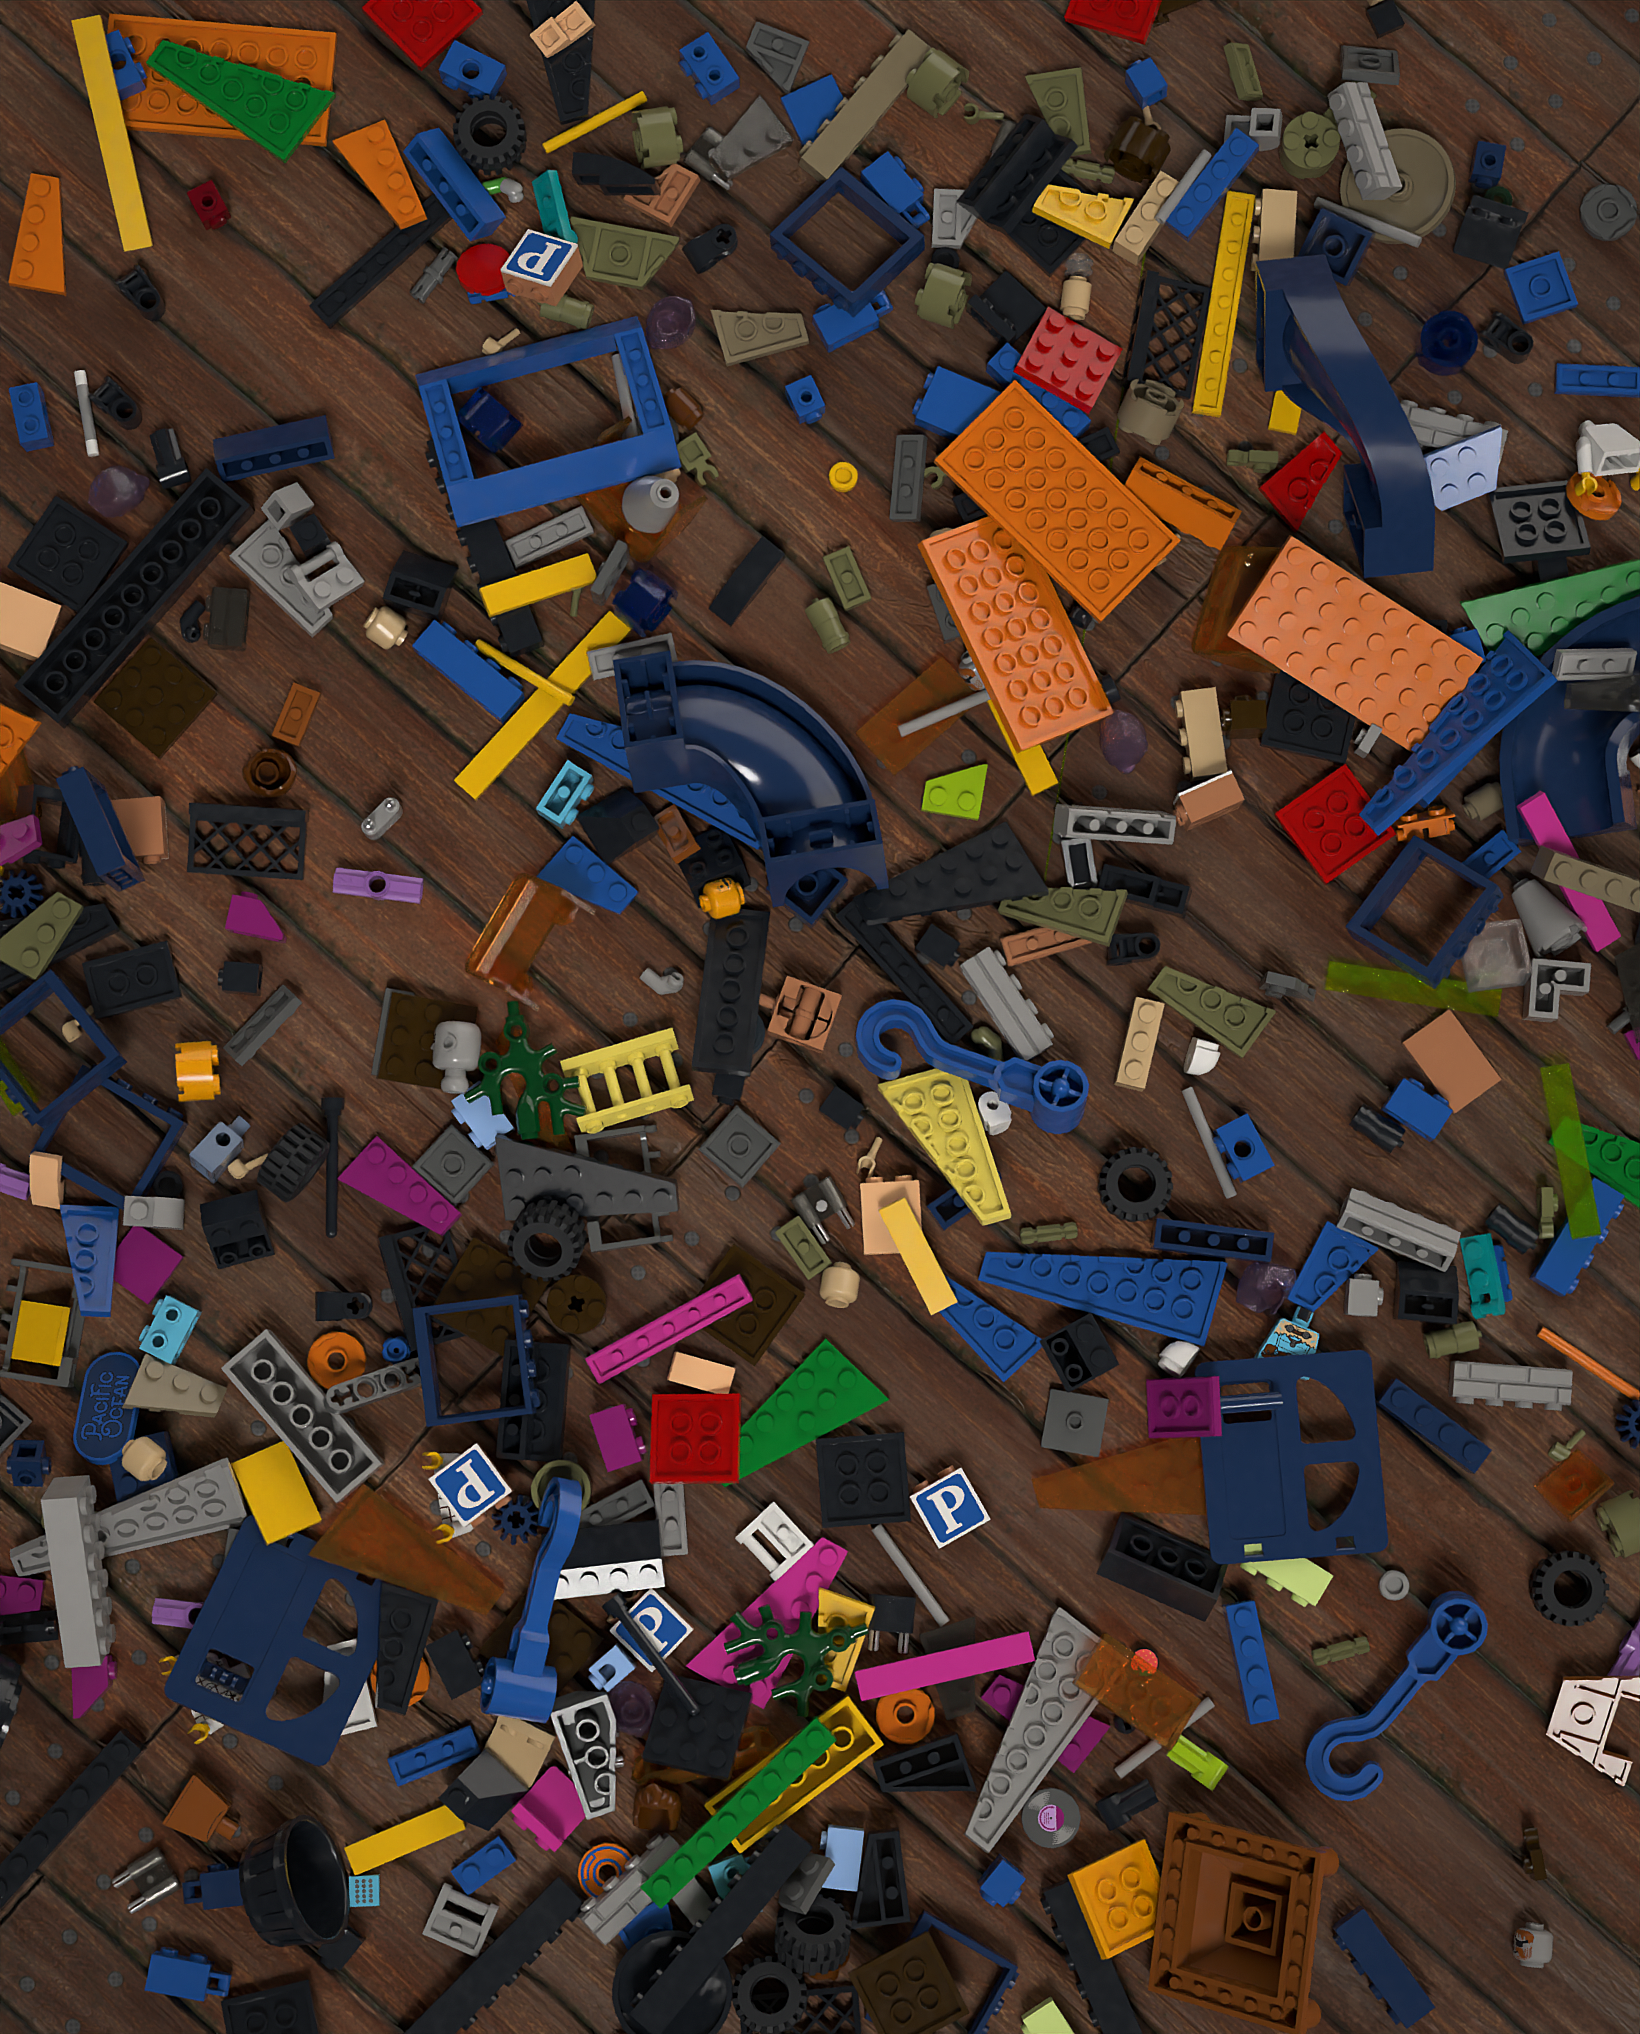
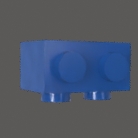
[678,32,740,106]
[1381,1078,1453,1142]
[977,1854,1026,1907]

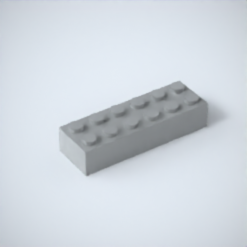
[221,1329,385,1503]
[41,1475,116,1668]

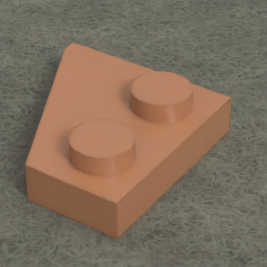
[623,164,701,227]

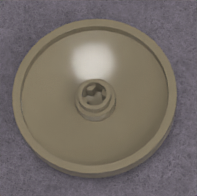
[1340,128,1456,244]

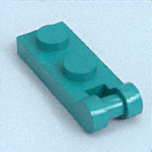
[532,170,578,243]
[1460,1233,1506,1319]

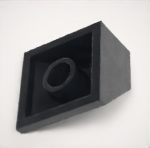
[576,788,660,866]
[438,1747,529,1831]

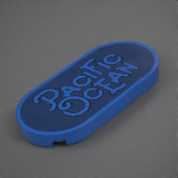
[73,1352,140,1465]

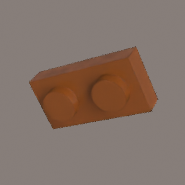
[271,682,321,748]
[653,804,701,864]

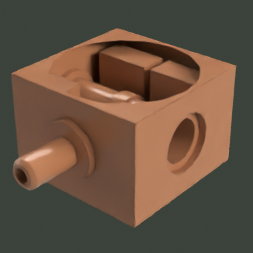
[759,976,842,1054]

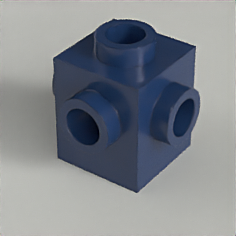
[7,1440,52,1487]

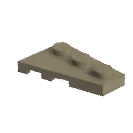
[711,310,809,367]
[122,1353,227,1417]

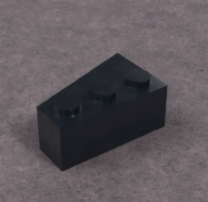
[872,1731,976,1792]
[851,1827,911,1929]

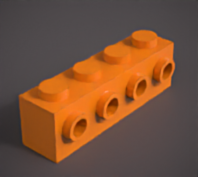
[1124,457,1242,551]

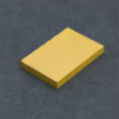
[231,1441,322,1546]

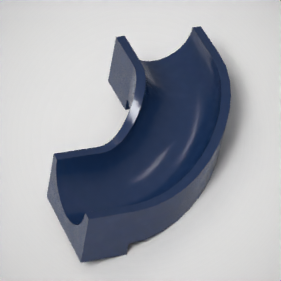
[1256,254,1435,578]
[1499,596,1640,847]
[613,650,889,907]

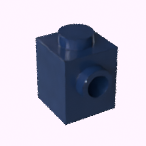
[1468,141,1506,189]

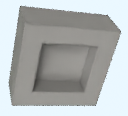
[1354,723,1382,758]

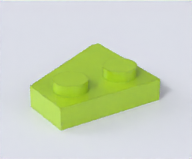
[921,764,988,821]

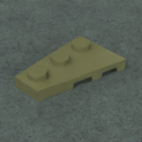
[1025,67,1091,156]
[0,892,84,981]

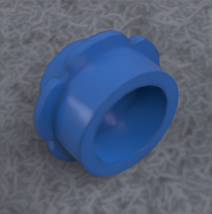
[382,1336,411,1365]

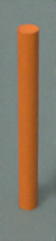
[1537,1326,1640,1400]

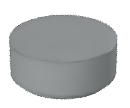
[1378,1570,1409,1601]

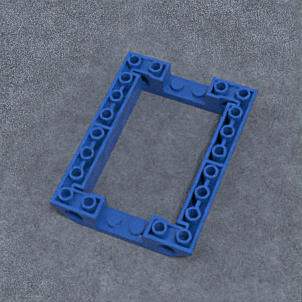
[415,316,681,528]

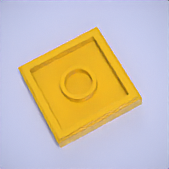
[11,1300,70,1366]

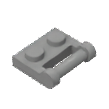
[287,541,365,614]
[422,1883,499,1958]

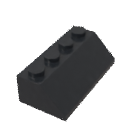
[1096,1512,1228,1622]
[541,1519,667,1600]

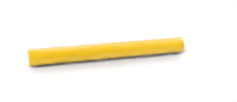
[542,91,647,154]
[474,639,575,706]

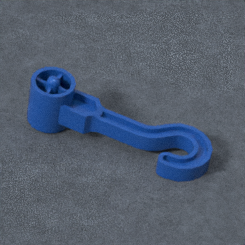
[855,999,1089,1134]
[480,1477,582,1723]
[1305,1591,1488,1801]

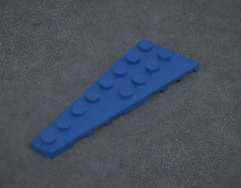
[1359,630,1558,836]
[556,713,761,850]
[978,1252,1228,1347]

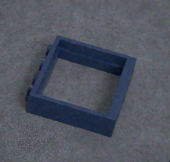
[770,167,925,318]
[56,766,145,892]
[1346,835,1504,989]
[0,969,127,1129]
[29,1064,188,1210]
[412,1295,540,1427]
[864,1909,1019,2034]

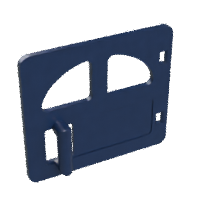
[1194,1350,1388,1564]
[164,1515,407,1767]

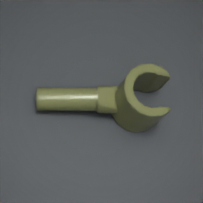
[964,103,1004,125]
[570,587,584,617]
[1548,1429,1586,1462]

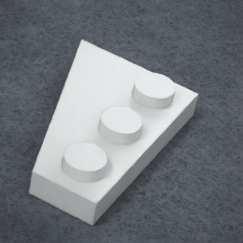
[322,1638,378,1735]

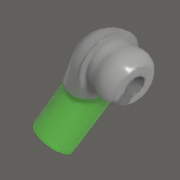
[482,177,524,203]

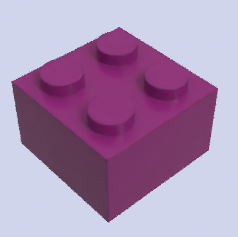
[589,1404,647,1472]

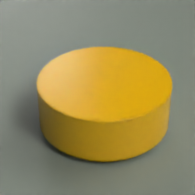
[829,462,858,492]

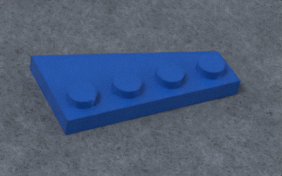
[60,1205,119,1317]
[939,1275,1042,1382]

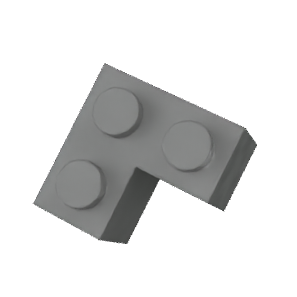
[1522,958,1591,1022]

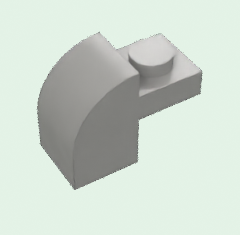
[1224,108,1283,151]
[123,1196,185,1230]

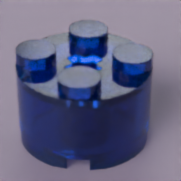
[1415,311,1478,376]
[457,386,524,453]
[612,568,678,637]

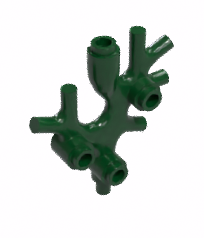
[464,1001,587,1140]
[724,1604,869,1717]

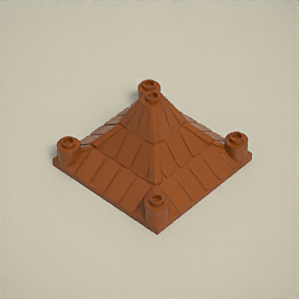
[1148,1811,1339,2034]

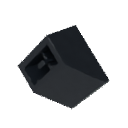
[382,550,459,623]
[200,1190,275,1269]
[1393,1261,1459,1325]
[1039,1313,1120,1393]

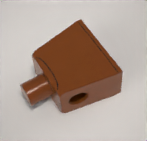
[162,1772,240,1843]

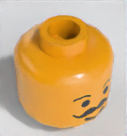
[699,878,745,919]

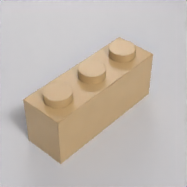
[1112,171,1179,266]
[1251,189,1297,281]
[1174,687,1228,782]
[1114,997,1165,1092]

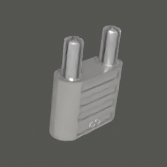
[361,797,403,840]

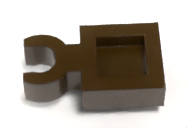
[1522,1826,1547,1881]

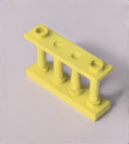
[560,1028,694,1134]

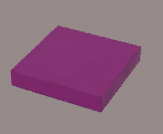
[114,1226,184,1305]

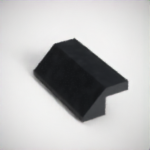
[957,114,1078,235]
[496,1340,571,1462]

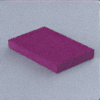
[1146,1376,1222,1438]

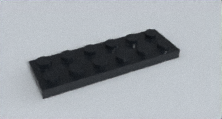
[691,909,770,1077]

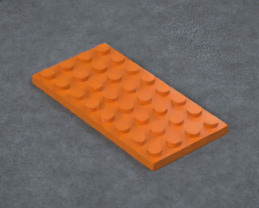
[107,14,337,147]
[934,380,1181,624]
[917,516,1114,754]
[1226,535,1483,753]

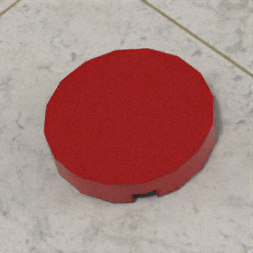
[456,244,510,296]

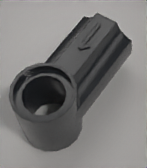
[149,428,192,490]
[1095,1778,1159,1831]

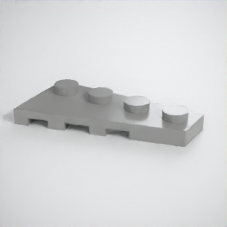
[230,519,333,638]

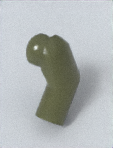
[971,1026,1004,1062]

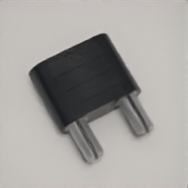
[868,1594,916,1654]

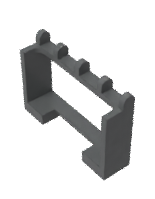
[574,1125,673,1253]
[0,1259,86,1388]

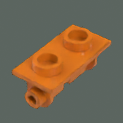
[1394,805,1455,843]

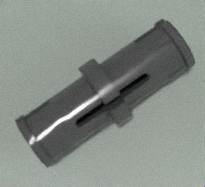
[409,247,458,304]

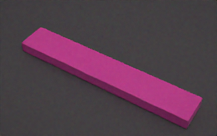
[1516,791,1621,952]
[585,1274,754,1384]
[855,1631,1035,1701]

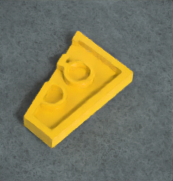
[1032,184,1134,249]
[817,1587,875,1692]

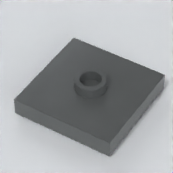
[1340,45,1400,86]
[590,540,630,606]
[698,1105,781,1188]
[411,1124,495,1207]
[1040,1389,1109,1457]

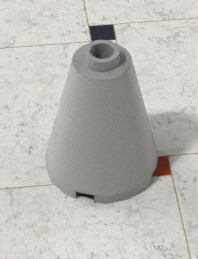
[622,476,679,533]
[1511,878,1587,959]

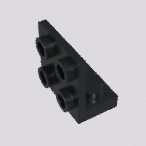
[1453,195,1529,270]
[966,271,1046,347]
[678,827,751,908]

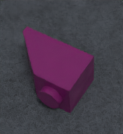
[225,891,287,944]
[71,1655,117,1719]

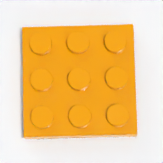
[1067,1839,1161,1960]

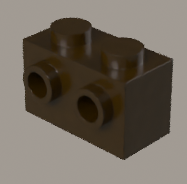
[1220,695,1267,739]

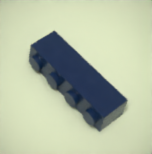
[213,415,335,482]
[1151,1218,1274,1264]
[1375,1378,1492,1474]
[1331,1905,1435,2029]

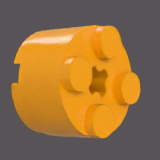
[175,1041,221,1102]

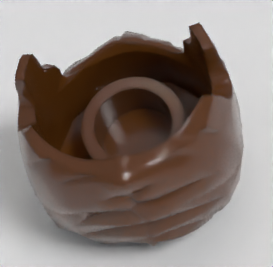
[242,749,297,797]
[632,1783,682,1833]

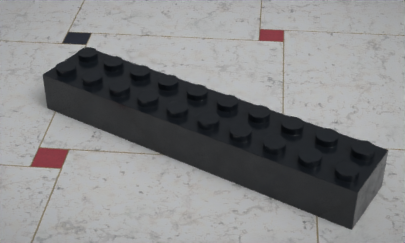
[14,468,255,729]

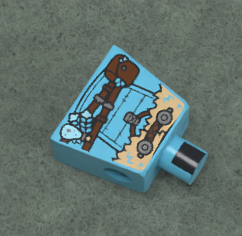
[1254,1306,1319,1381]

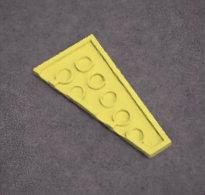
[878,1068,1011,1226]

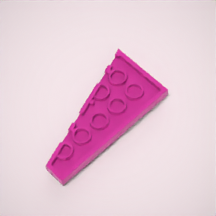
[686,1537,848,1709]

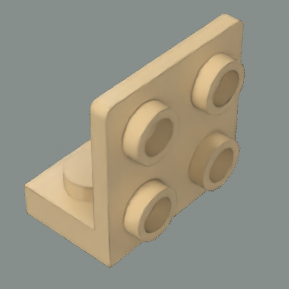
[483,1716,557,1788]

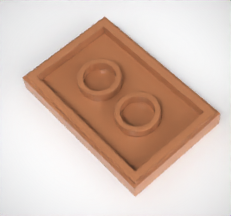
[1401,1009,1502,1114]

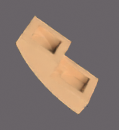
[530,1,595,58]
[29,1151,65,1209]
[667,1352,736,1394]

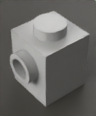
[261,482,314,531]
[1344,1274,1383,1317]

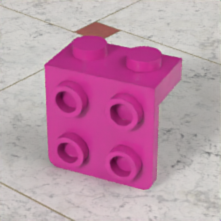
[511,1766,586,1852]

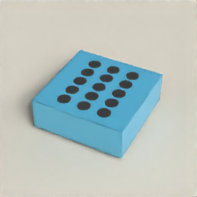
[349,1874,380,1907]

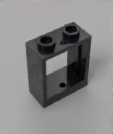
[15,784,80,869]

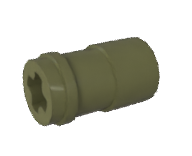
[538,294,594,330]
[805,598,851,654]
[1423,1321,1482,1359]

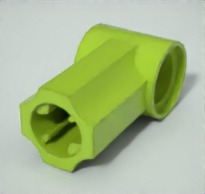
[1166,1734,1229,1791]

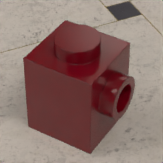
[186,180,232,231]

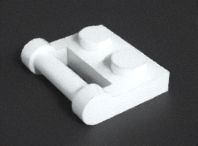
[735,1502,814,1581]

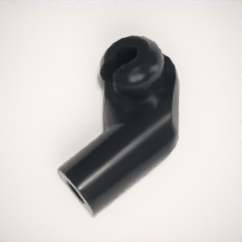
[179,600,206,643]

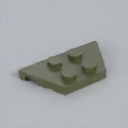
[570,216,680,290]

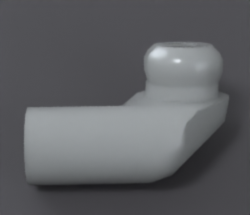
[640,967,684,995]

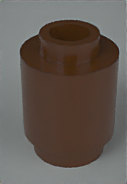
[663,387,704,430]

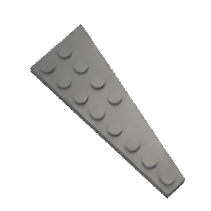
[10,1458,249,1577]
[963,1607,1128,1853]

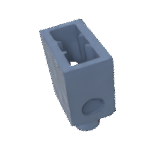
[189,1115,251,1184]

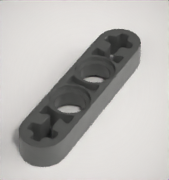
[323,1357,422,1414]

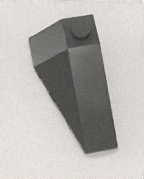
[550,1691,616,1820]

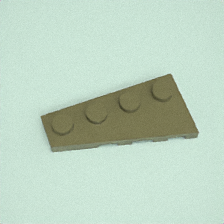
[998,887,1128,947]
[1147,966,1276,1059]

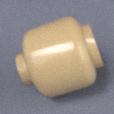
[363,606,408,649]
[819,1262,860,1308]
[122,1437,167,1481]

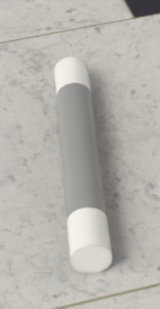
[74,370,99,457]

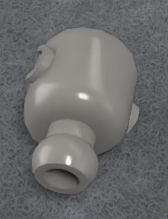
[431,1021,481,1094]

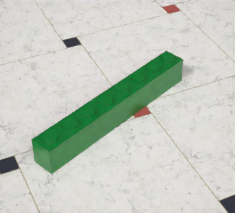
[640,1716,837,1909]

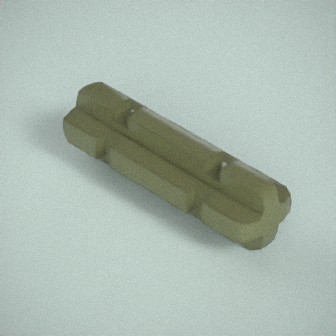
[1061,158,1115,184]
[1020,1222,1078,1244]
[1311,1636,1370,1666]

